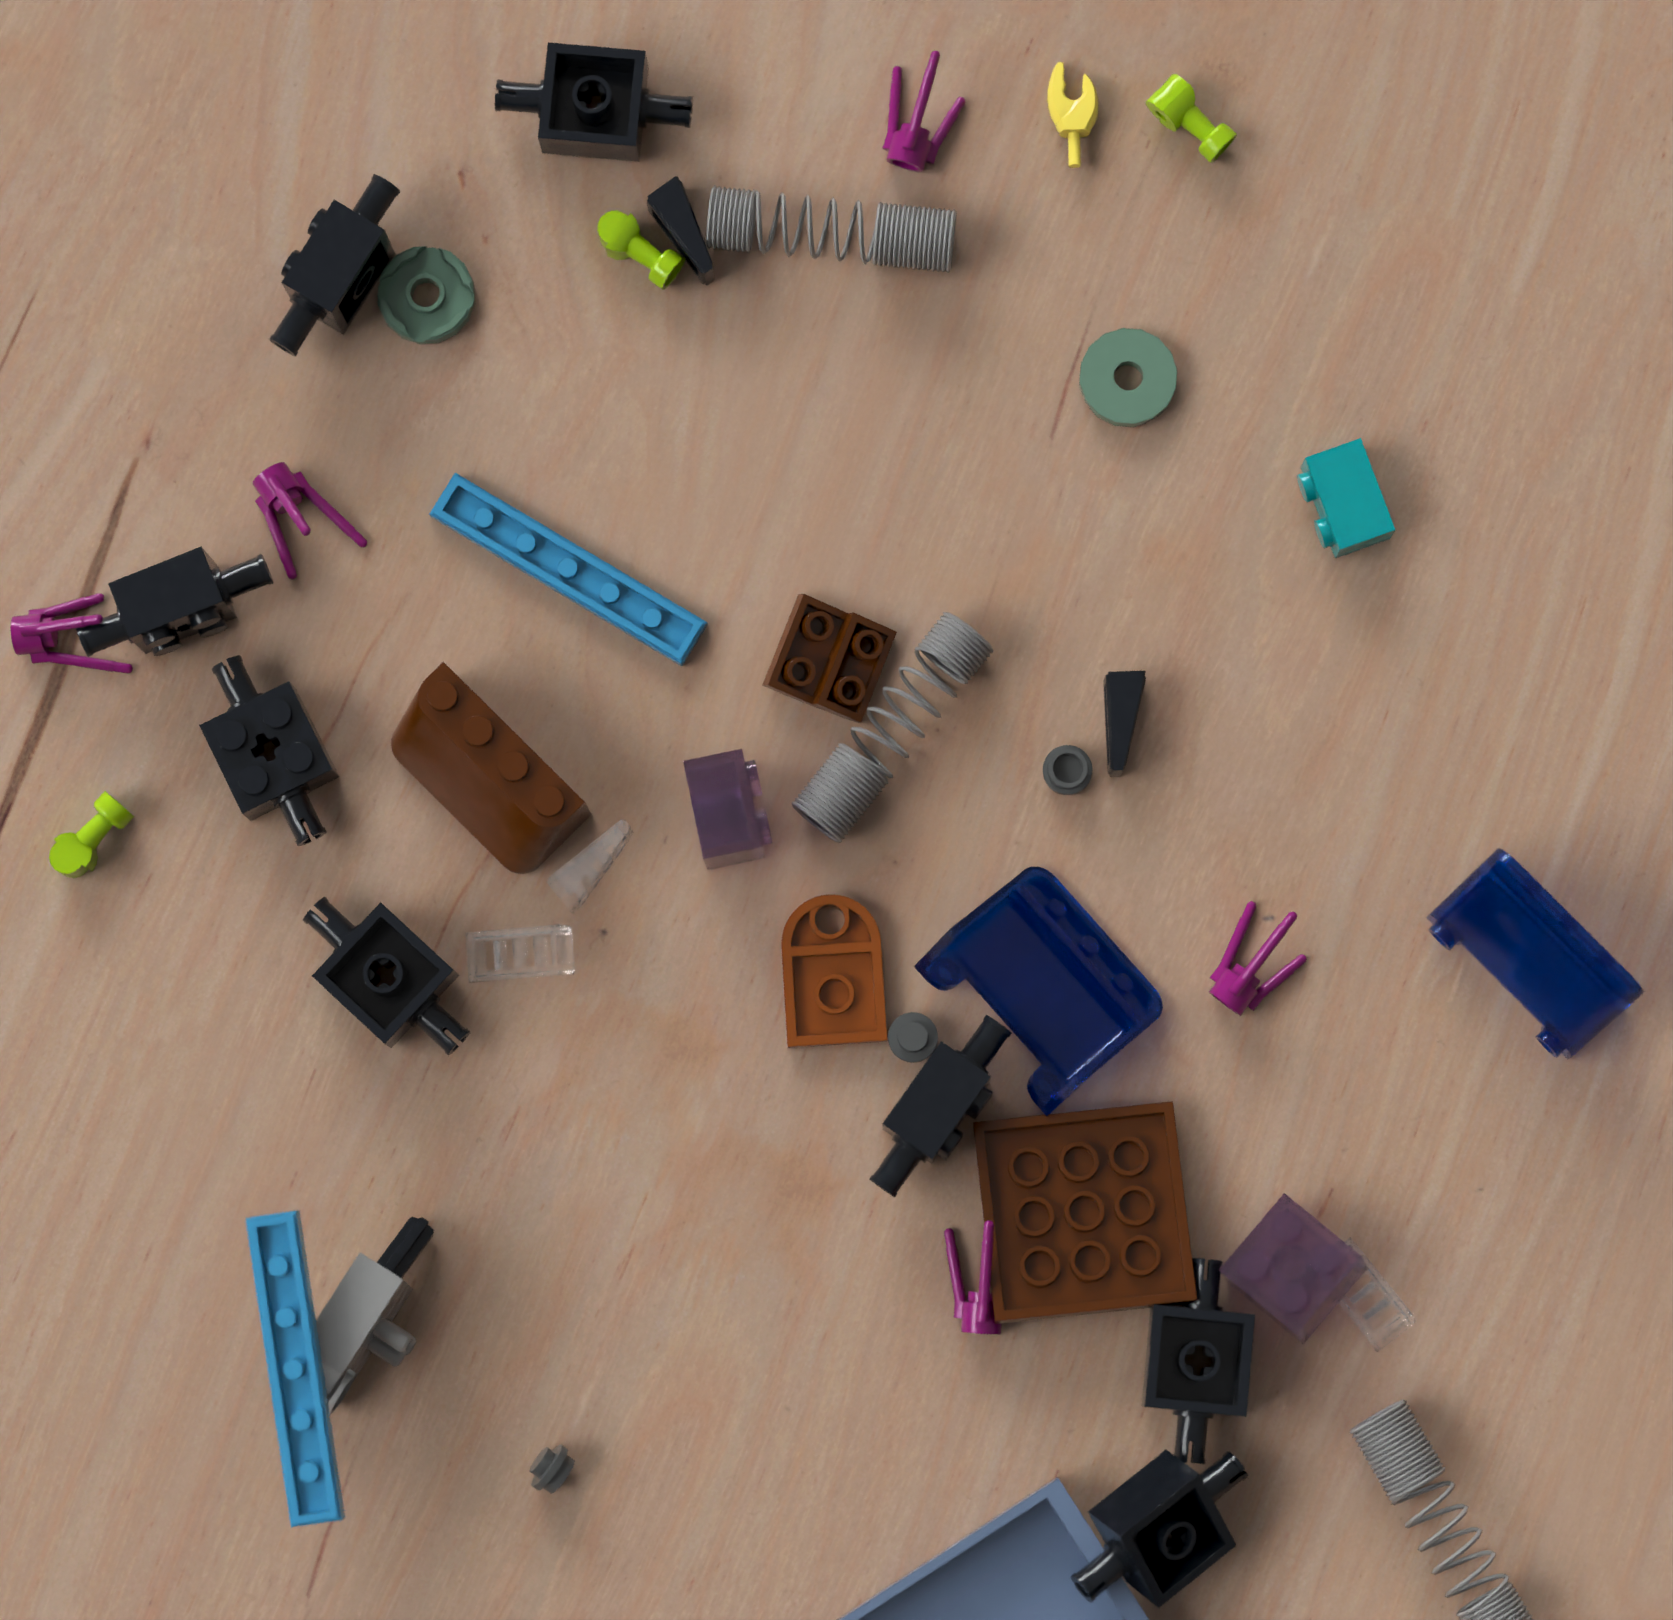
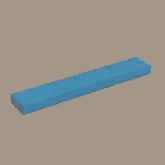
[429,473,708,666]
[245,1210,345,1527]

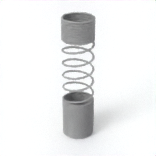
[706,186,956,273]
[792,612,993,843]
[1350,1400,1534,1620]

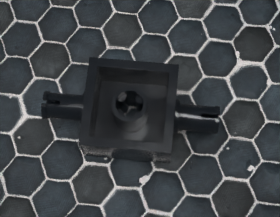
[495,42,693,162]
[269,174,400,357]
[76,546,274,657]
[199,655,339,846]
[303,897,470,1056]
[869,1015,1012,1198]
[1142,1258,1255,1464]
[1071,1450,1248,1608]

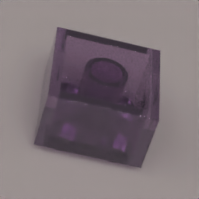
[683,749,773,870]
[1219,1193,1368,1345]

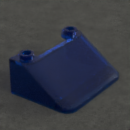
[1426,848,1644,1059]
[914,867,1163,1116]

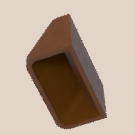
[391,662,592,874]

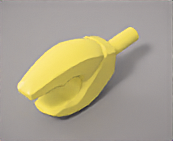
[1047,62,1099,168]

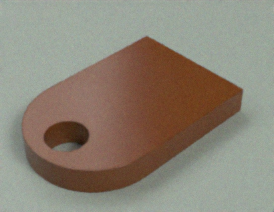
[781,895,887,1048]

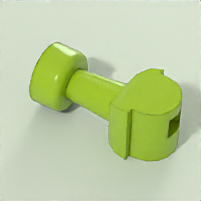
[1145,73,1238,163]
[597,210,686,290]
[49,791,134,878]

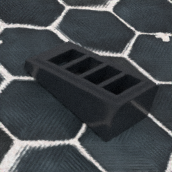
[647,176,714,285]
[1103,671,1146,777]

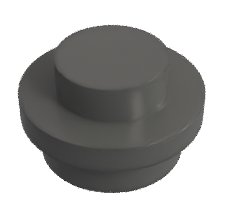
[1043,745,1092,795]
[888,1012,938,1063]
[529,1444,575,1494]

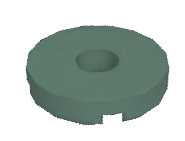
[377,246,475,344]
[1079,328,1177,427]

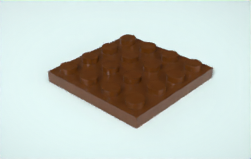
[973,1101,1197,1324]

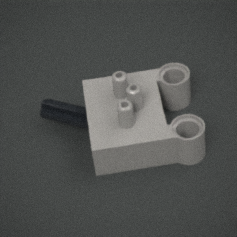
[316,1217,434,1414]

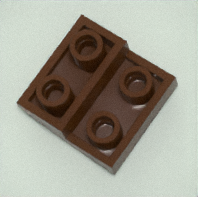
[762,594,897,723]

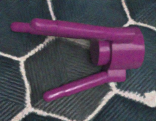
[882,51,966,172]
[253,462,367,580]
[11,593,133,673]
[1209,901,1307,1016]
[944,1220,1002,1334]

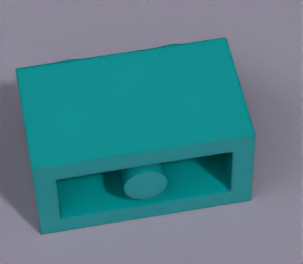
[1297,438,1396,558]

